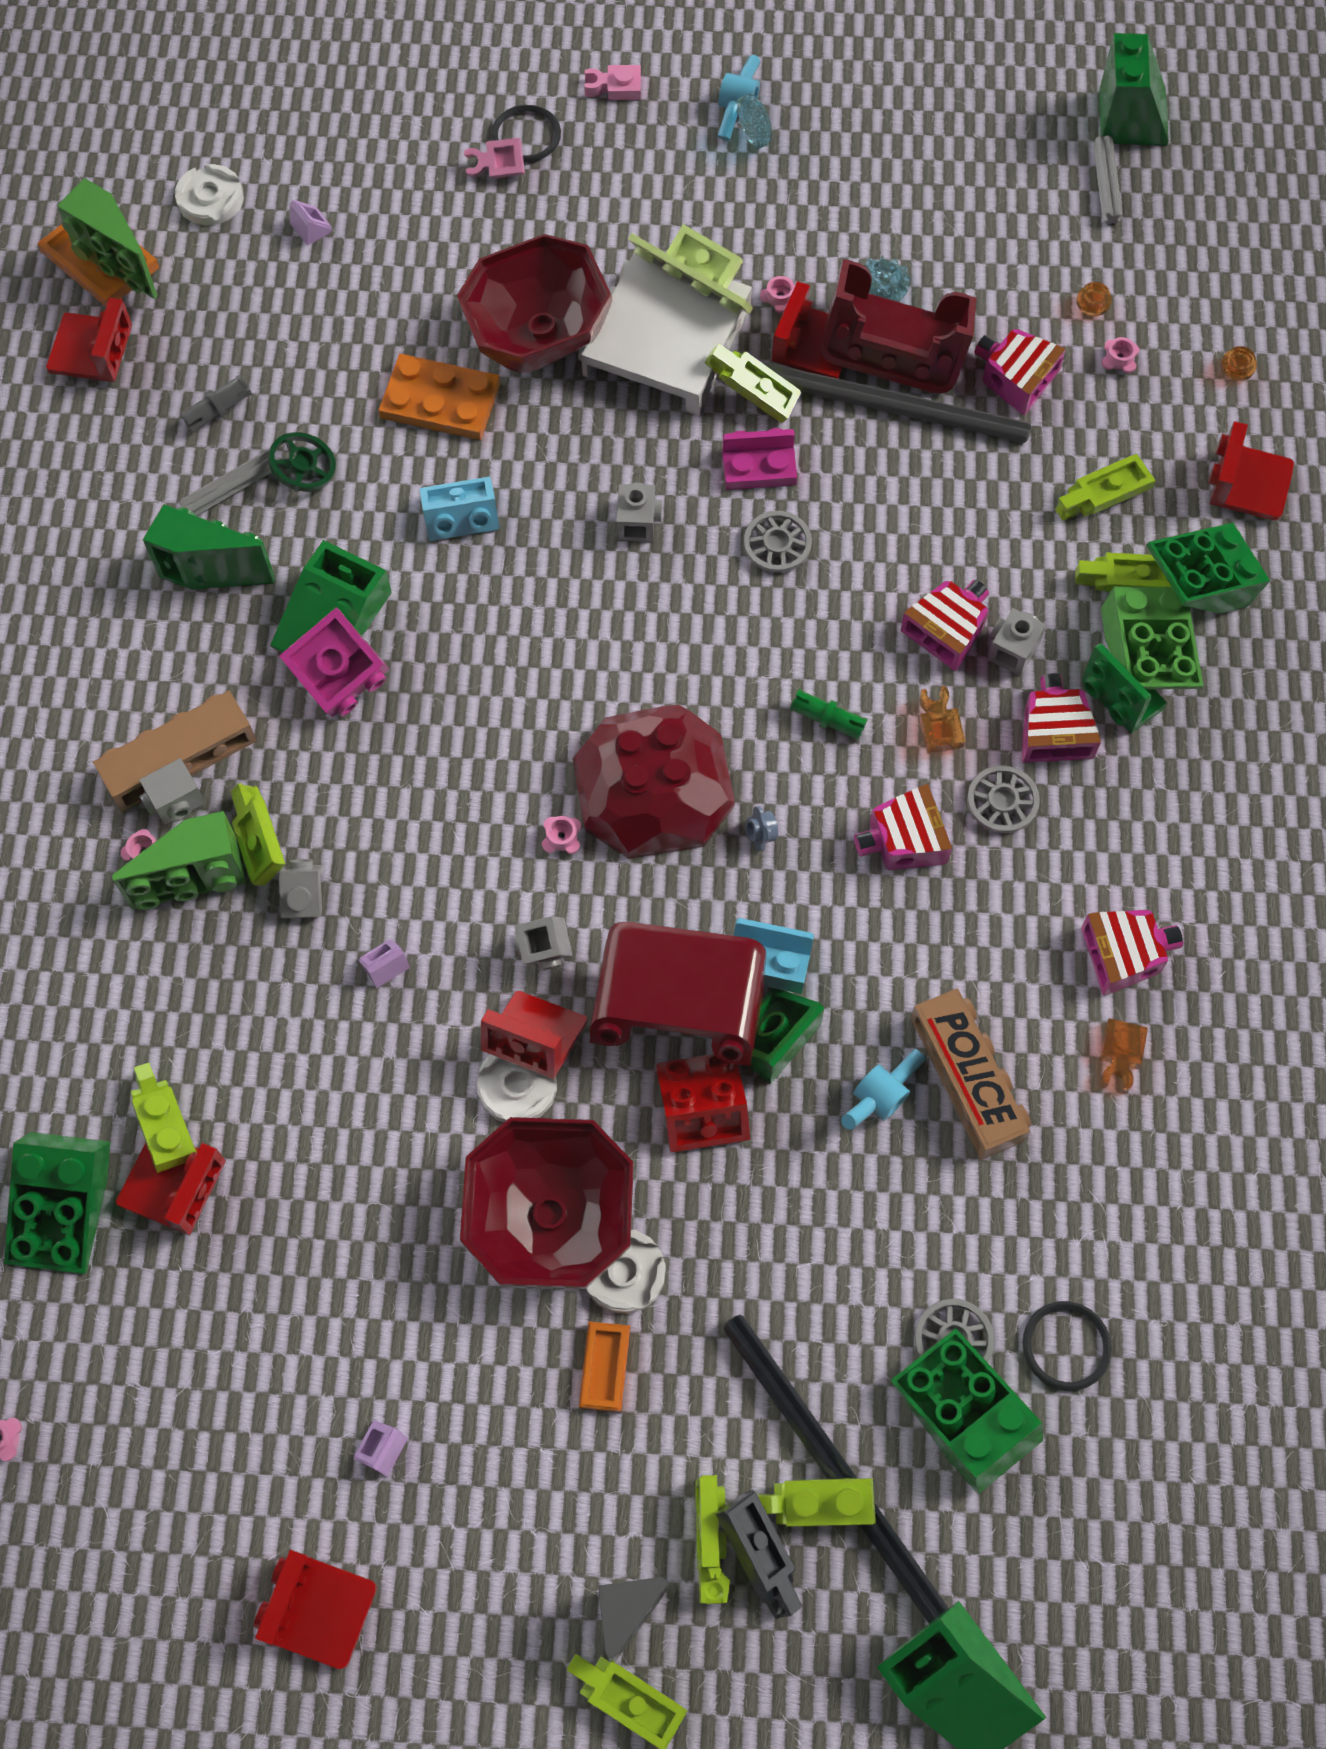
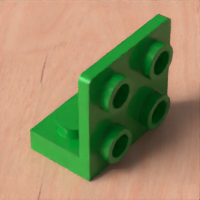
[1081,643,1167,734]

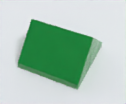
[747,988,824,1084]

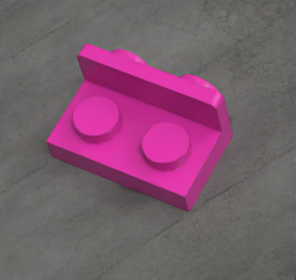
[722,428,798,490]

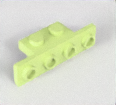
[628,224,753,314]

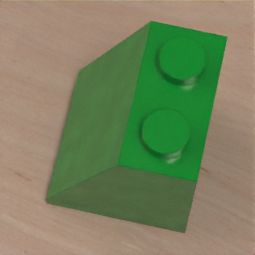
[1099,33,1169,146]

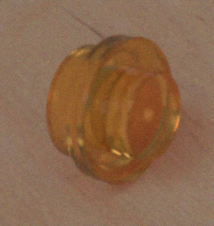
[1076,282,1112,316]
[1221,346,1257,381]

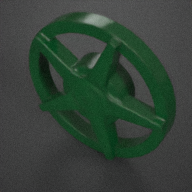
[268,432,336,492]

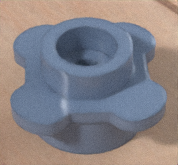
[745,806,778,851]

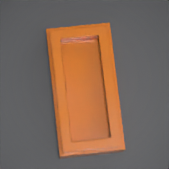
[579,1321,631,1413]

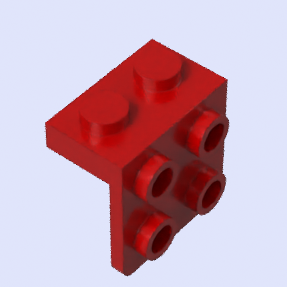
[1208,421,1295,521]
[253,1549,377,1669]

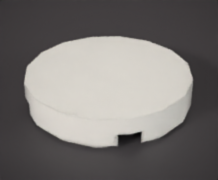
[175,164,244,226]
[477,1054,557,1122]
[587,1230,666,1314]

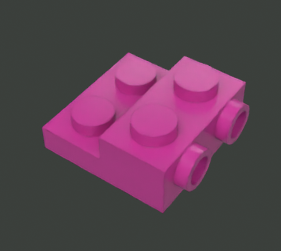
[279,607,389,717]

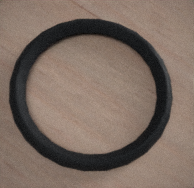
[491,104,561,162]
[1022,1301,1112,1391]

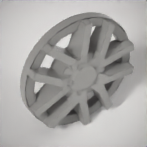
[744,511,812,575]
[967,765,1040,835]
[915,1299,995,1363]

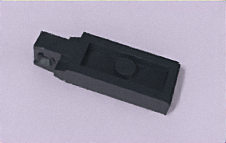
[716,1490,803,1619]

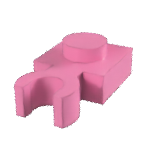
[585,65,641,101]
[464,138,525,179]

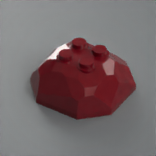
[457,234,612,373]
[572,705,735,859]
[460,1117,634,1289]

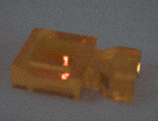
[919,686,966,754]
[1099,1018,1148,1094]

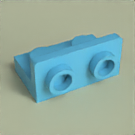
[419,476,500,541]
[733,918,814,994]

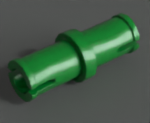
[789,688,868,741]

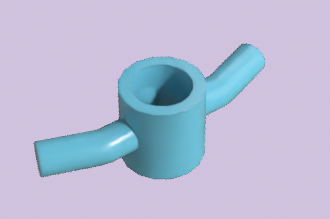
[717,55,760,141]
[841,1049,926,1130]

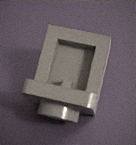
[279,859,324,918]

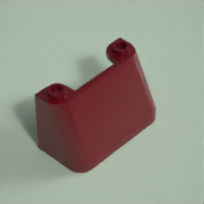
[820,259,977,394]
[590,922,767,1066]

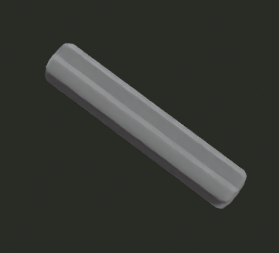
[1093,135,1122,224]
[179,450,276,516]

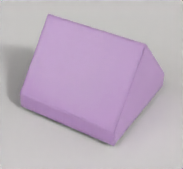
[290,200,333,246]
[358,939,410,988]
[354,1420,408,1477]

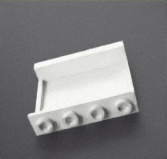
[578,253,752,416]

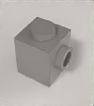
[616,482,662,542]
[987,608,1046,676]
[139,758,206,825]
[514,916,573,971]

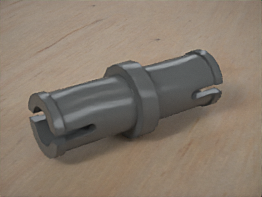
[180,375,252,433]

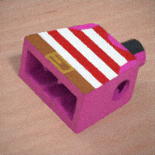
[974,329,1066,415]
[900,580,989,671]
[1022,673,1101,763]
[854,784,952,870]
[1081,910,1183,996]

